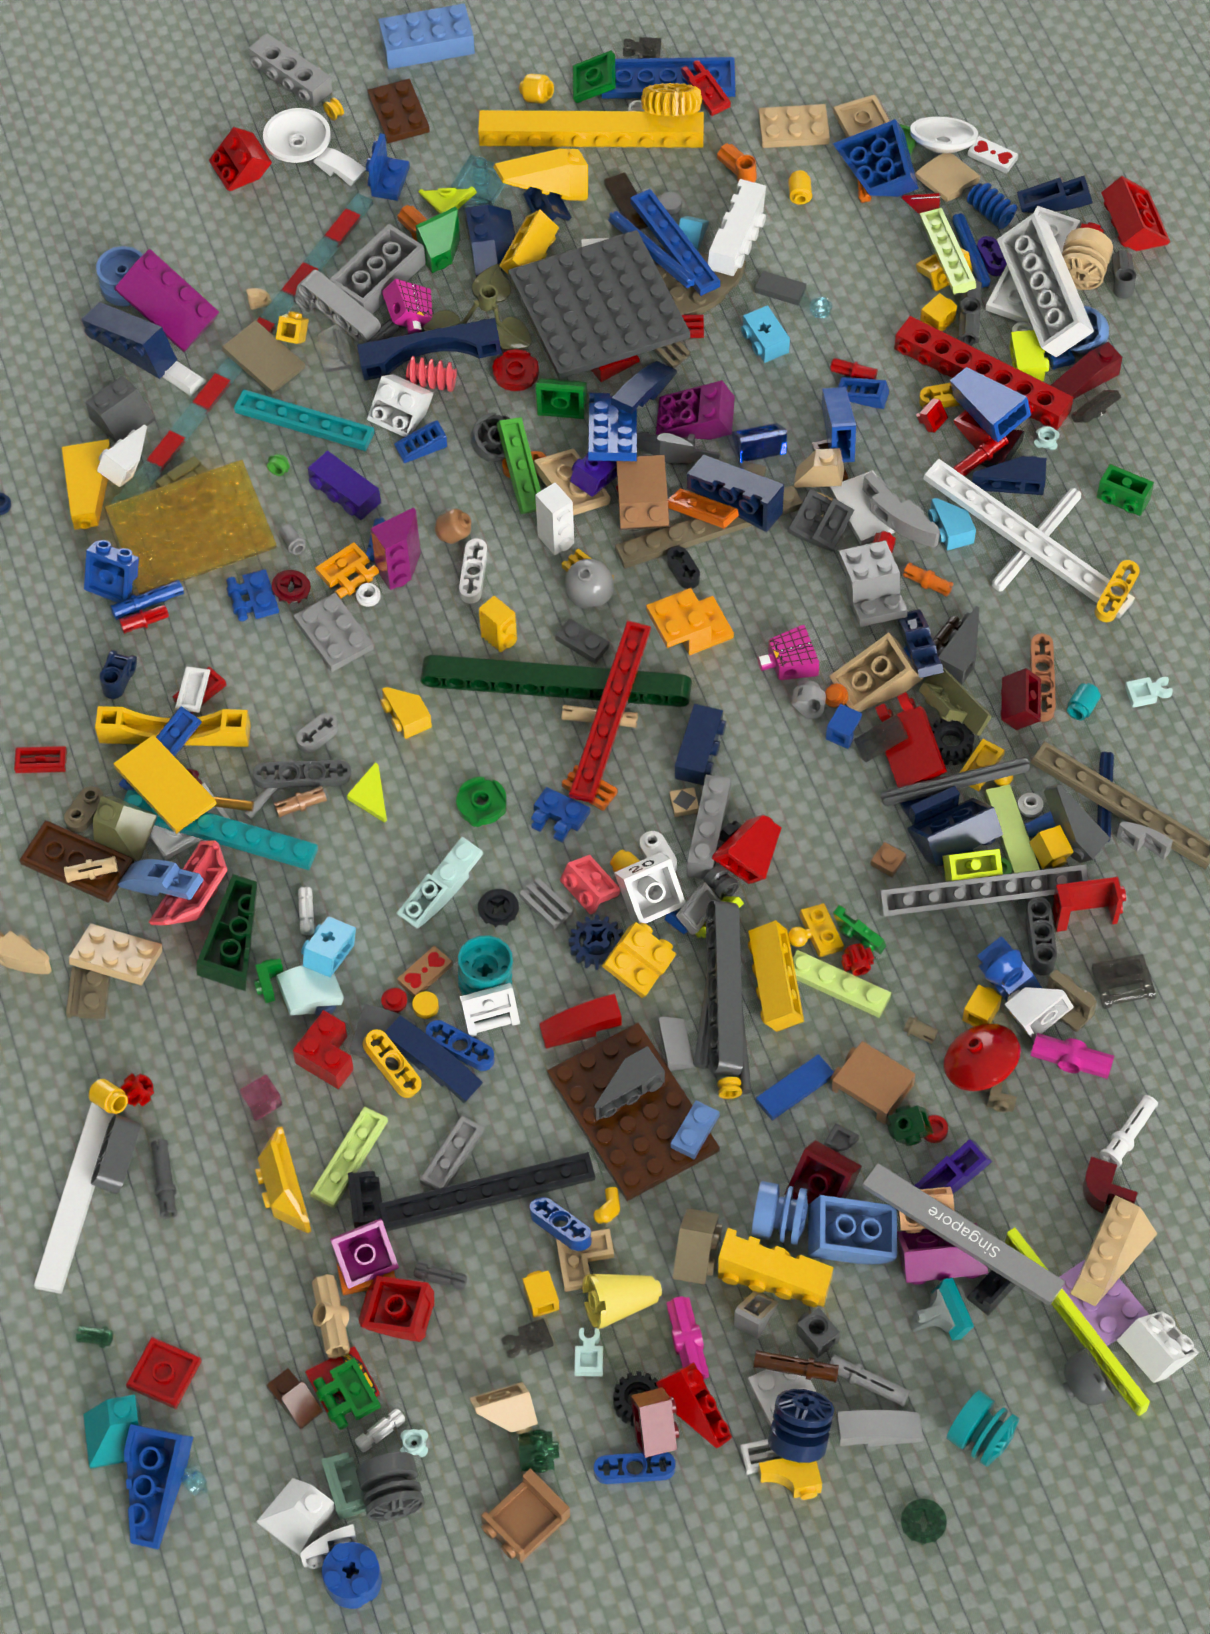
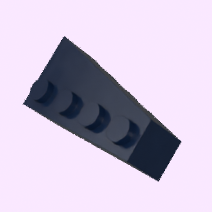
[81,302,178,379]
[687,455,784,533]

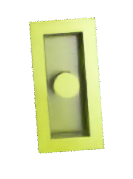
[1009,330,1049,381]
[943,849,1003,881]

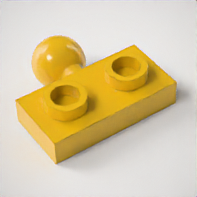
[959,739,1013,791]
[788,903,844,957]

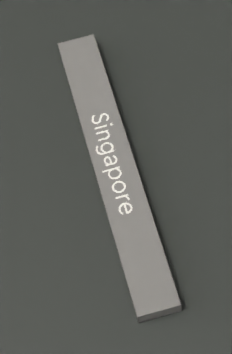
[862,1163,1065,1306]

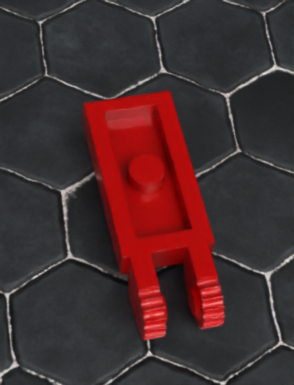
[681,60,731,117]

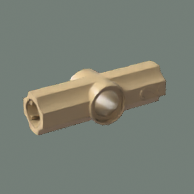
[312,1274,350,1358]

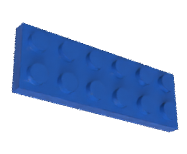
[602,57,736,99]

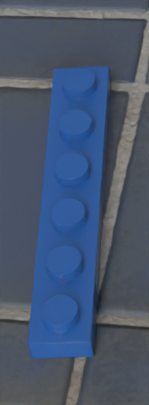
[630,189,721,296]

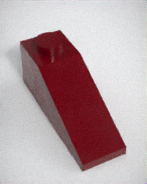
[1051,341,1123,399]

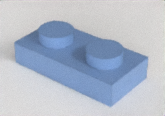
[671,1100,720,1159]

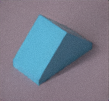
[679,216,709,251]

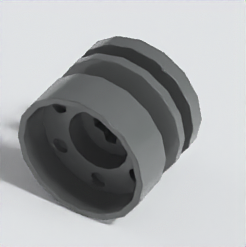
[356,1452,425,1521]

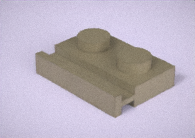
[66,967,110,1019]

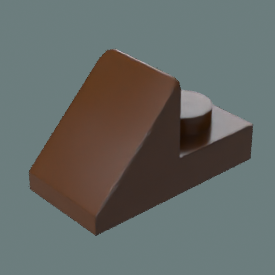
[266,1368,323,1429]

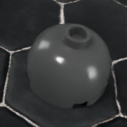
[471,412,510,462]
[1062,1348,1115,1405]

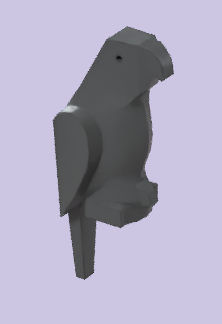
[637,432,720,463]

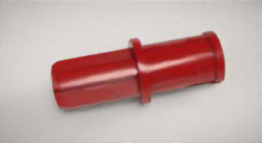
[830,358,878,380]
[119,605,169,634]

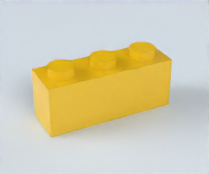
[499,210,559,274]

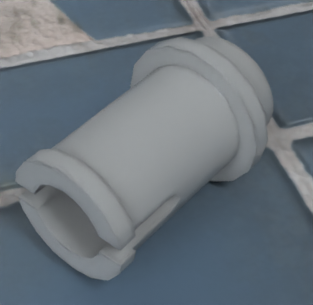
[279,524,306,555]

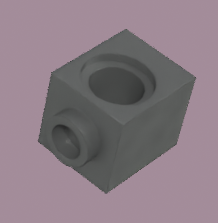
[797,1308,840,1358]

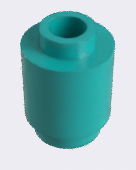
[1067,683,1101,721]

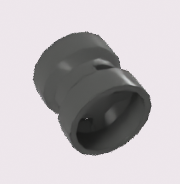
[704,865,740,900]

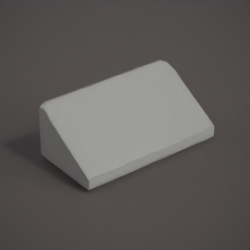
[658,1017,694,1071]

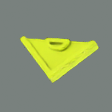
[418,186,477,214]
[347,762,387,823]

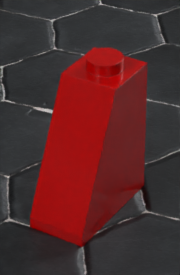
[712,815,782,884]

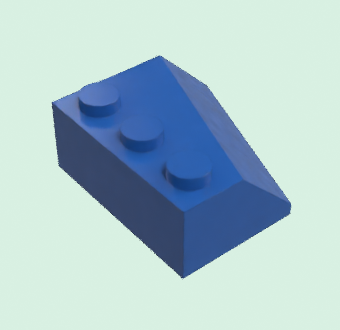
[832,119,919,197]

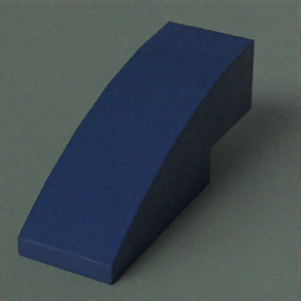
[1017,175,1093,213]

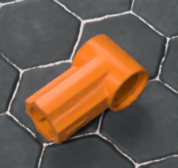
[717,143,757,182]
[397,205,427,241]

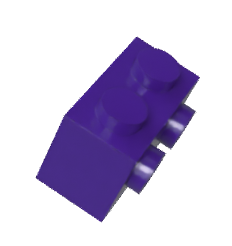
[570,453,617,497]

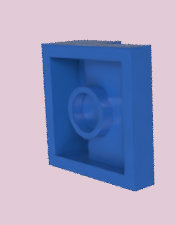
[84,540,139,603]

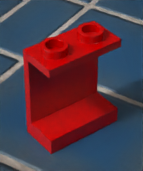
[1051,877,1126,932]

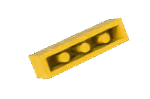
[748,920,804,1032]

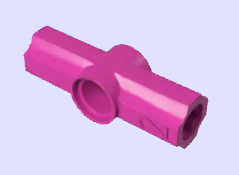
[1031,1033,1114,1079]
[666,1296,709,1379]

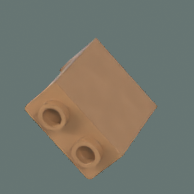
[831,1041,916,1125]
[481,1468,570,1563]

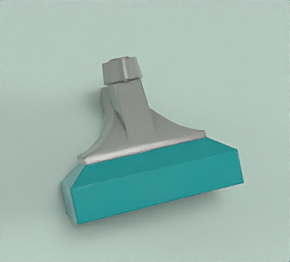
[910,1278,974,1341]

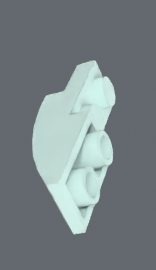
[397,837,484,929]

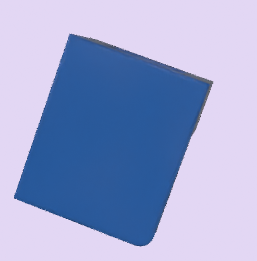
[826,704,862,749]

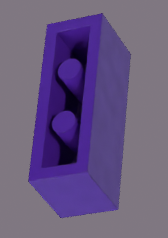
[308,450,381,520]

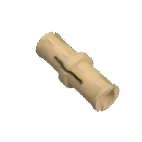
[64,856,118,883]

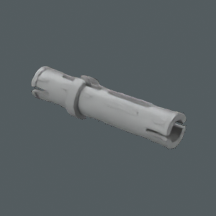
[829,1354,910,1407]

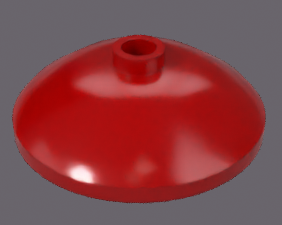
[944,1024,1021,1091]

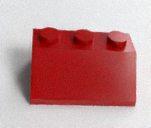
[1101,176,1170,251]

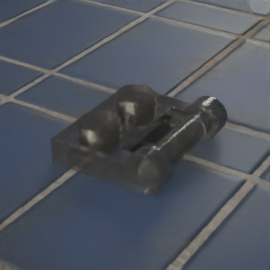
[1091,954,1156,1009]

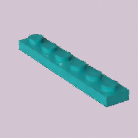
[234,389,375,451]

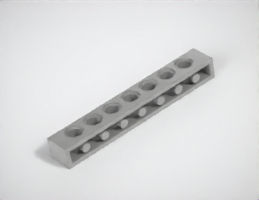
[877,864,1088,916]

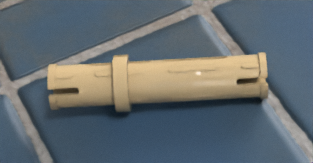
[562,704,638,728]

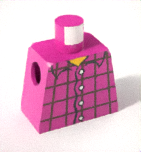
[382,279,432,335]
[757,625,819,680]

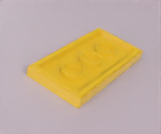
[113,735,216,834]

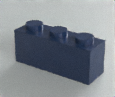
[675,704,727,786]

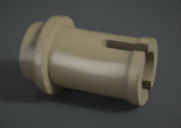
[903,1016,939,1045]

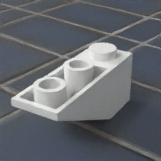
[97,425,147,487]

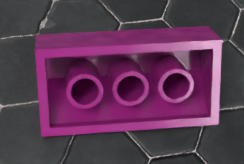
[114,249,219,352]

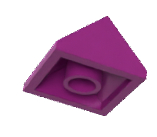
[330,1218,399,1289]

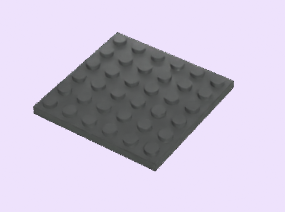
[508,230,690,380]

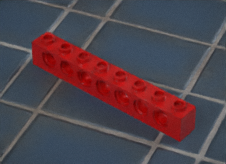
[894,316,1074,430]

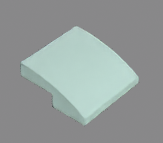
[276,965,344,1015]

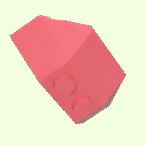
[149,840,228,925]

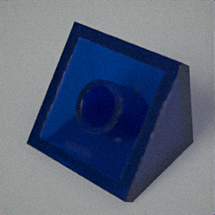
[732,423,787,463]

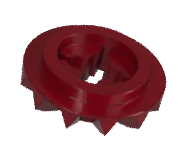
[271,570,311,605]

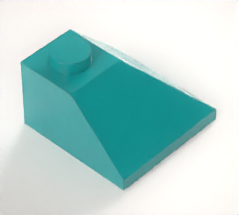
[83,1394,142,1469]

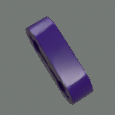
[977,236,1007,276]

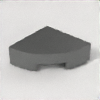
[823,1123,859,1152]

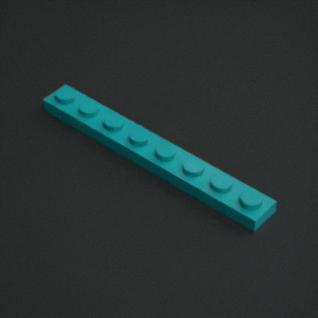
[123,789,318,870]

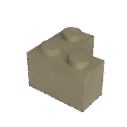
[672,1208,723,1285]

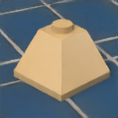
[469,1382,538,1434]

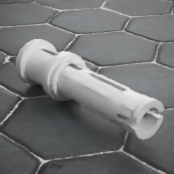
[1099,1095,1158,1168]

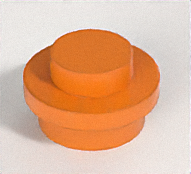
[825,683,848,708]

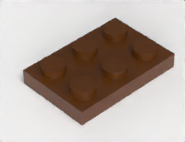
[367,78,430,144]

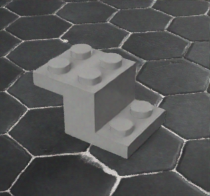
[839,540,907,627]

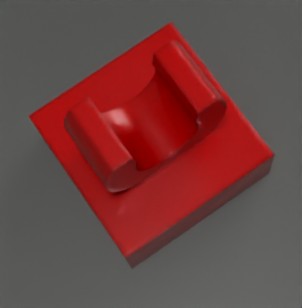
[916,398,948,433]

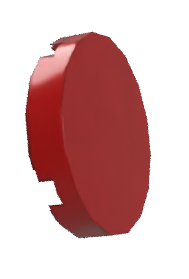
[492,349,539,391]

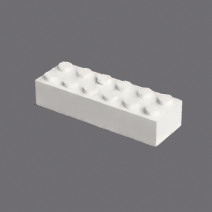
[997,213,1094,357]

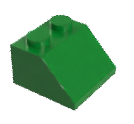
[536,378,587,419]

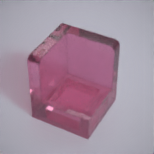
[240,1074,282,1121]

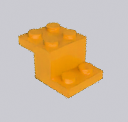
[646,588,734,655]

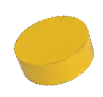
[412,991,439,1019]

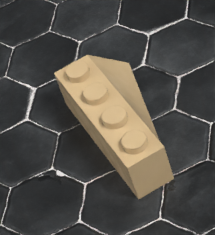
[1070,1195,1157,1306]

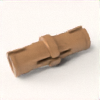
[274,786,327,818]

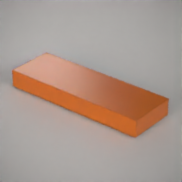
[668,488,739,529]

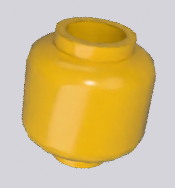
[519,73,554,104]

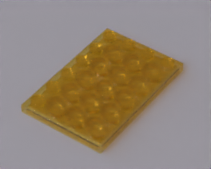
[105,460,277,595]

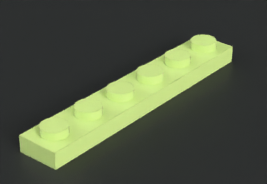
[920,208,976,294]

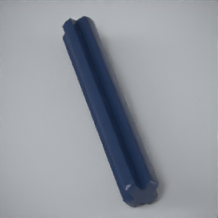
[1097,751,1114,842]

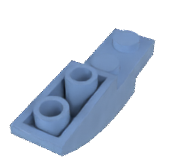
[118,859,204,900]

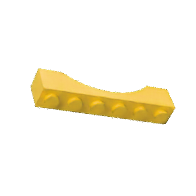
[95,706,251,747]

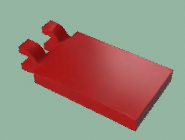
[875,692,947,788]

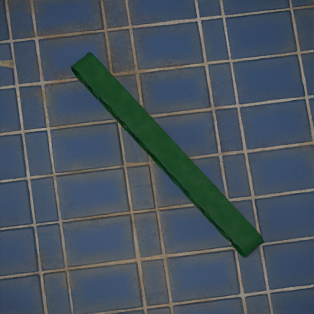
[420,655,692,707]

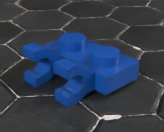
[531,787,590,843]

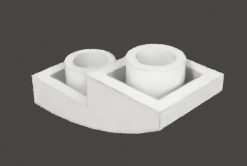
[314,147,366,186]
[300,1524,357,1569]

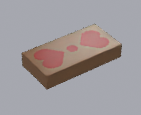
[397,946,453,997]

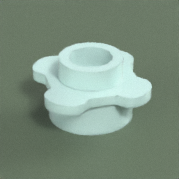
[1034,426,1060,450]
[400,1429,428,1457]

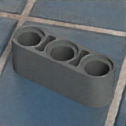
[1025,897,1057,976]
[91,1114,141,1194]

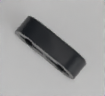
[667,546,700,589]

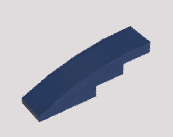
[611,361,677,414]
[897,609,944,678]
[385,1015,483,1103]

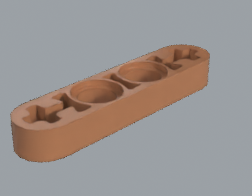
[1030,633,1056,722]

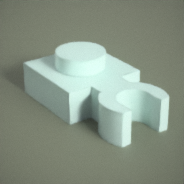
[1125,677,1173,708]
[575,1328,603,1376]

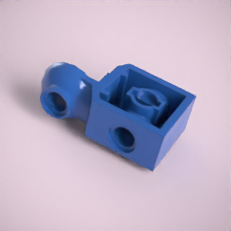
[977,936,1042,1002]

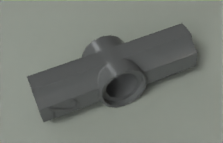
[958,278,982,346]

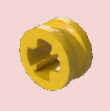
[323,97,344,121]
[717,1077,742,1099]

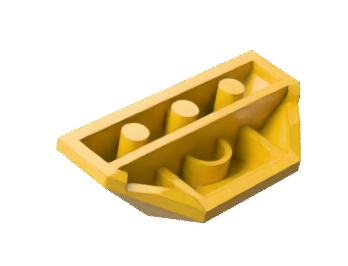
[255,1126,312,1233]

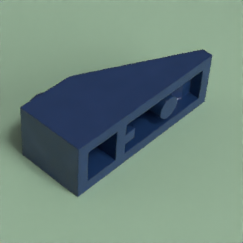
[972,456,1047,495]

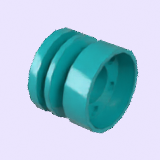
[458,936,513,995]
[946,1390,1020,1467]

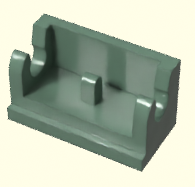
[321,1453,367,1520]

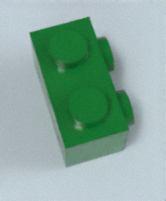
[1097,464,1154,516]

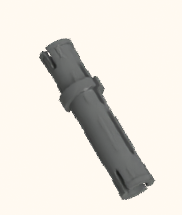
[151,1139,178,1219]

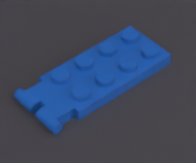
[588,393,637,461]

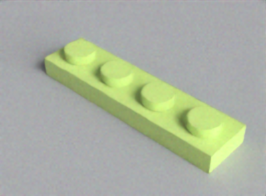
[793,950,891,1018]

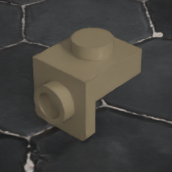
[985,1081,1017,1113]

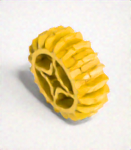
[641,83,702,116]

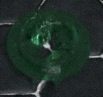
[901,1499,947,1545]

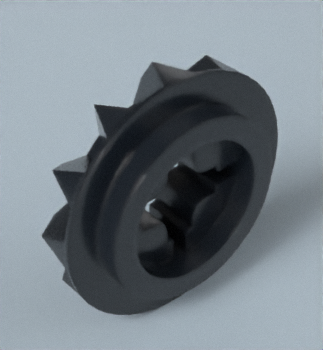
[478,889,519,928]

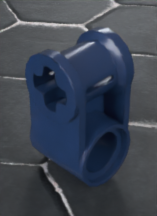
[99,650,137,699]

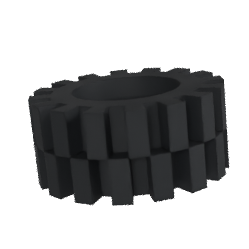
[931,718,974,765]
[613,1371,658,1427]

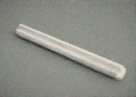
[992,488,1081,592]

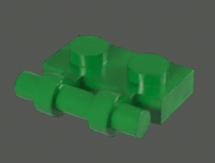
[313,1358,381,1430]

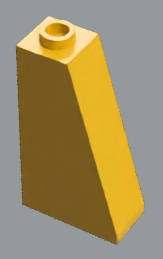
[62,439,111,530]

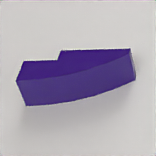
[914,1139,993,1194]

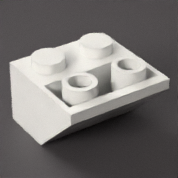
[367,374,434,437]
[1117,1311,1199,1383]

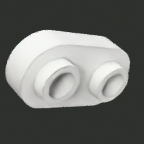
[640,831,677,872]

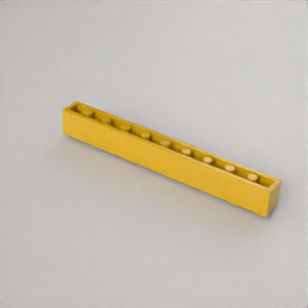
[478,110,704,148]

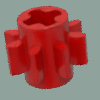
[841,943,874,976]
[120,1073,154,1107]

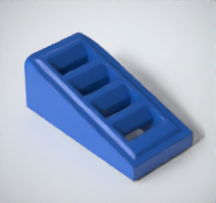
[838,377,889,409]
[394,420,448,463]

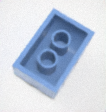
[808,1195,897,1265]

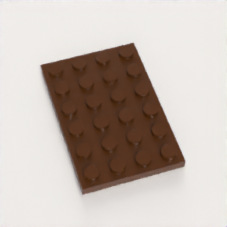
[547,1022,720,1201]

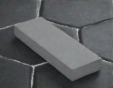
[420,1115,485,1190]

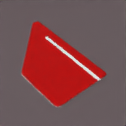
[901,193,940,215]

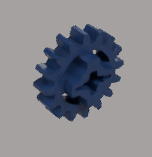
[569,915,623,970]

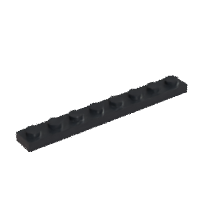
[379,1152,595,1232]

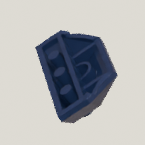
[463,202,516,277]

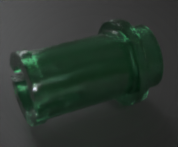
[76,1325,113,1348]

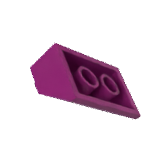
[371,507,421,590]
[897,1223,988,1285]

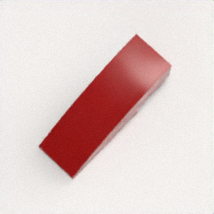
[539,993,622,1049]

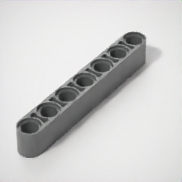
[706,900,743,1076]

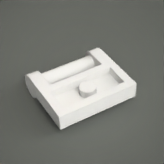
[460,983,520,1037]

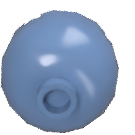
[1069,306,1109,355]

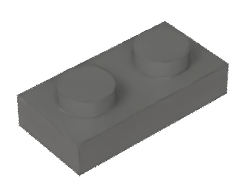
[555,618,610,664]

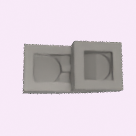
[1116,821,1173,860]

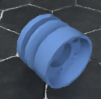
[751,1181,809,1245]

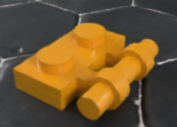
[315,542,379,599]

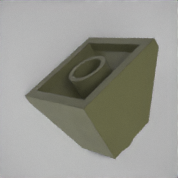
[93,796,158,862]

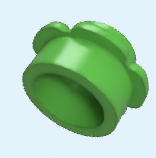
[267,454,290,476]

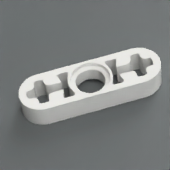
[459,538,488,604]

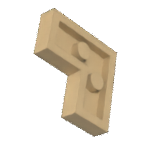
[556,1229,614,1292]

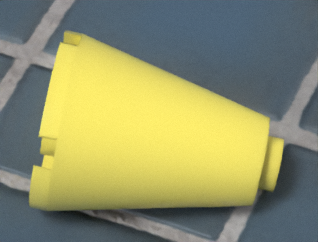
[582,1274,662,1329]

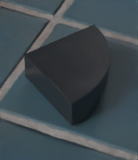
[720,820,742,843]

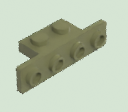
[919,667,991,736]

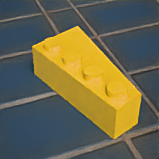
[718,1228,833,1307]

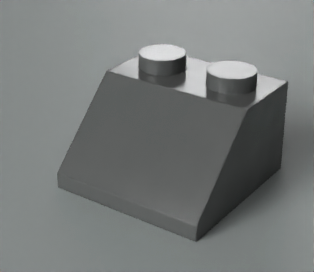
[86,376,156,443]

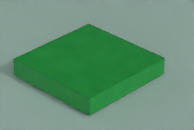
[573,50,616,103]

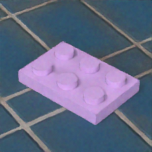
[1059,1260,1149,1347]

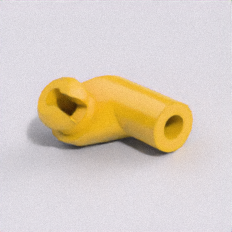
[593,1187,620,1224]

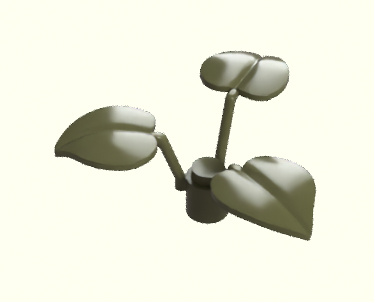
[423,264,531,350]

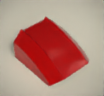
[359,1276,434,1342]

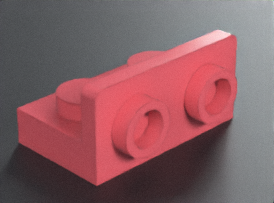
[560,855,621,915]

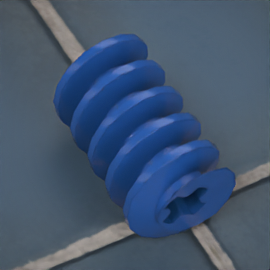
[967,183,1017,230]

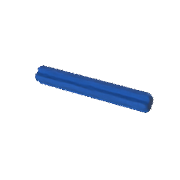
[952,213,991,288]

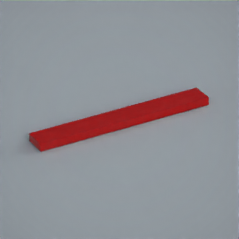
[569,620,651,804]

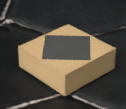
[669,787,699,817]

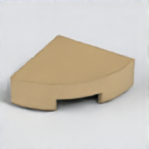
[246,288,273,310]

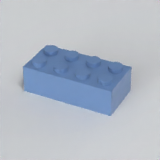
[378,3,475,69]

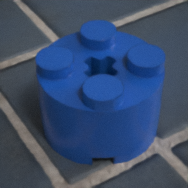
[322,1542,382,1609]

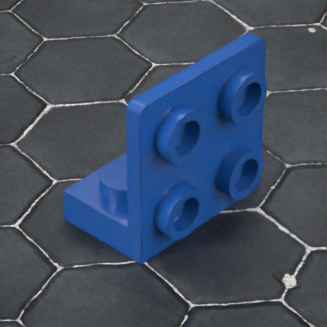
[366,133,410,201]

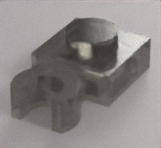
[623,37,661,59]
[501,1318,554,1358]

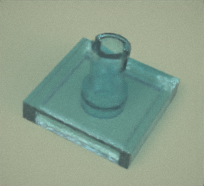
[450,155,505,204]

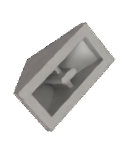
[734,1291,778,1339]

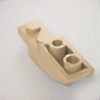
[0,931,52,974]

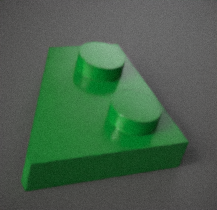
[833,905,886,955]

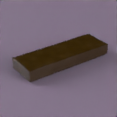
[604,172,648,230]

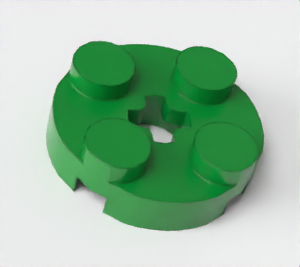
[456,777,507,827]

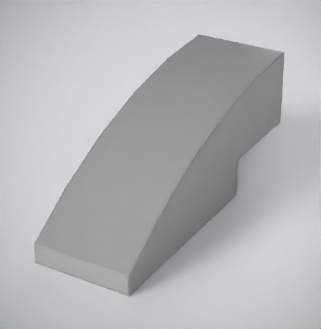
[836,1410,923,1447]

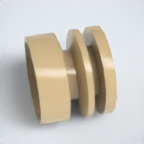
[1061,228,1113,290]

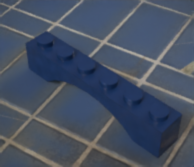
[357,318,502,381]

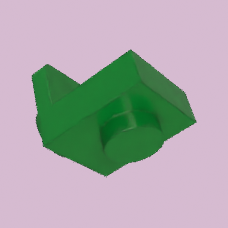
[254,959,284,1004]

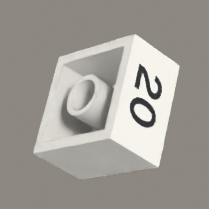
[614,852,686,924]

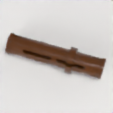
[753,1350,839,1383]

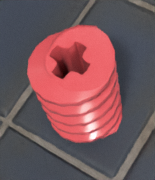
[405,356,457,392]

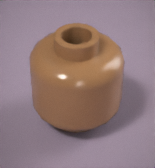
[435,508,471,544]

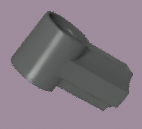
[1111,250,1137,298]

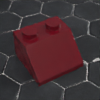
[785,1140,862,1205]

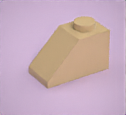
[794,448,844,488]

